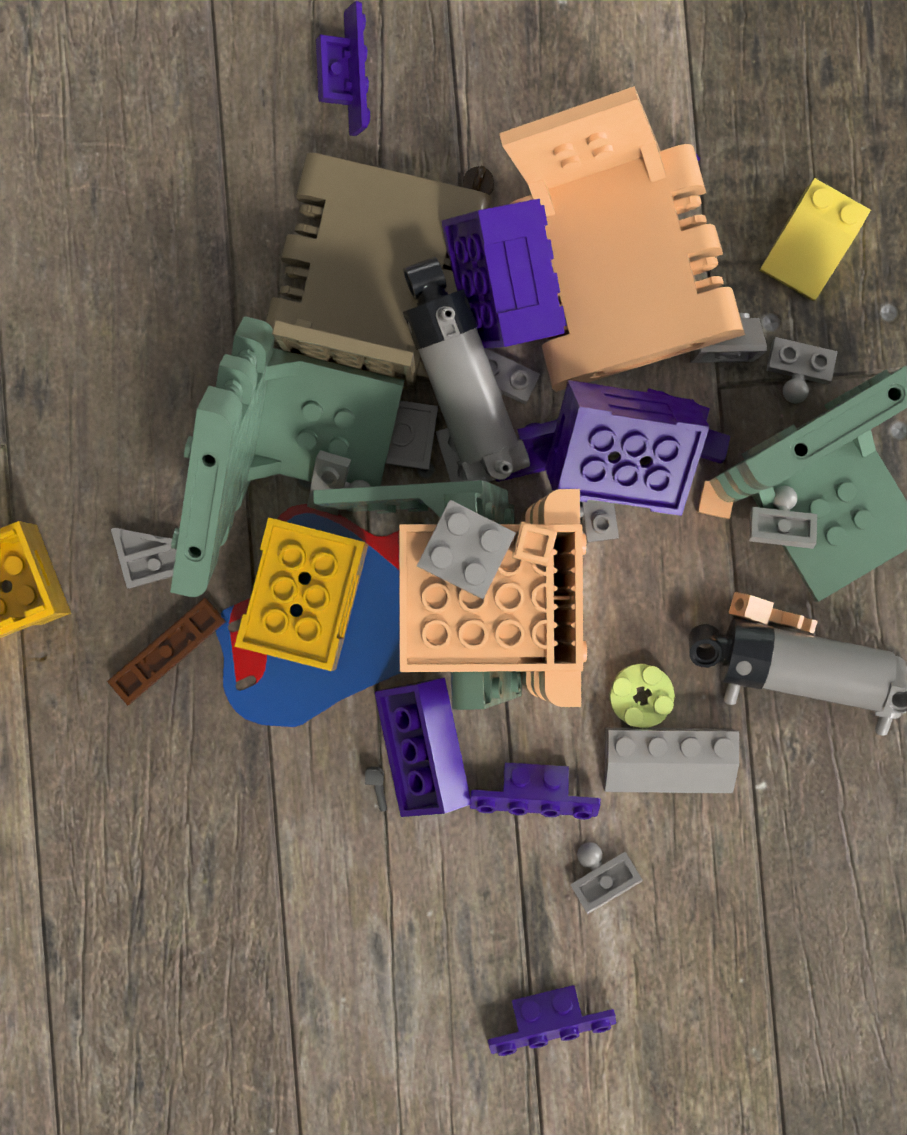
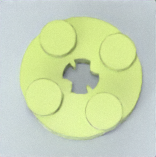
[609,663,675,728]

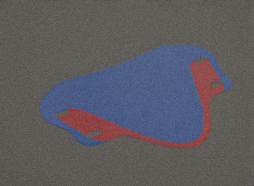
[216,504,402,727]

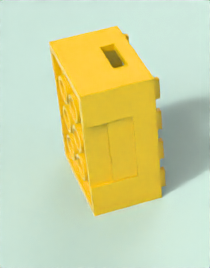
[235,517,369,671]
[0,521,71,638]

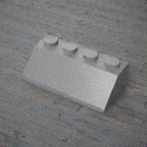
[604,727,739,793]

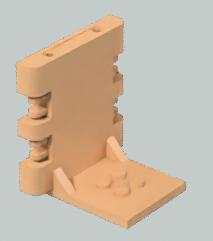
[499,86,745,392]
[399,489,587,707]

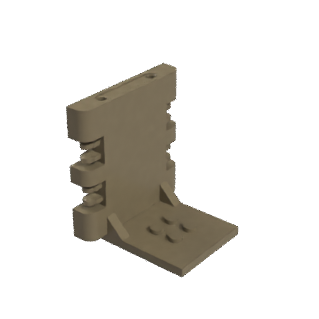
[266,153,493,392]

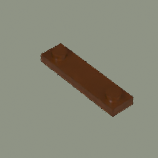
[107,597,227,706]

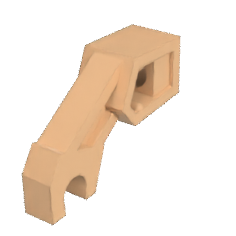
[729,592,817,633]

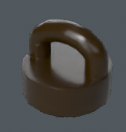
[463,165,494,195]

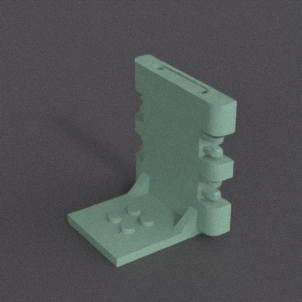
[170,316,404,597]
[709,365,907,602]
[313,480,522,710]

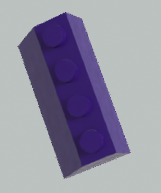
[374,677,472,817]

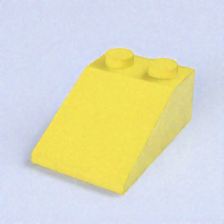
[760,178,871,301]

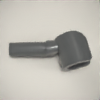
[365,766,387,812]

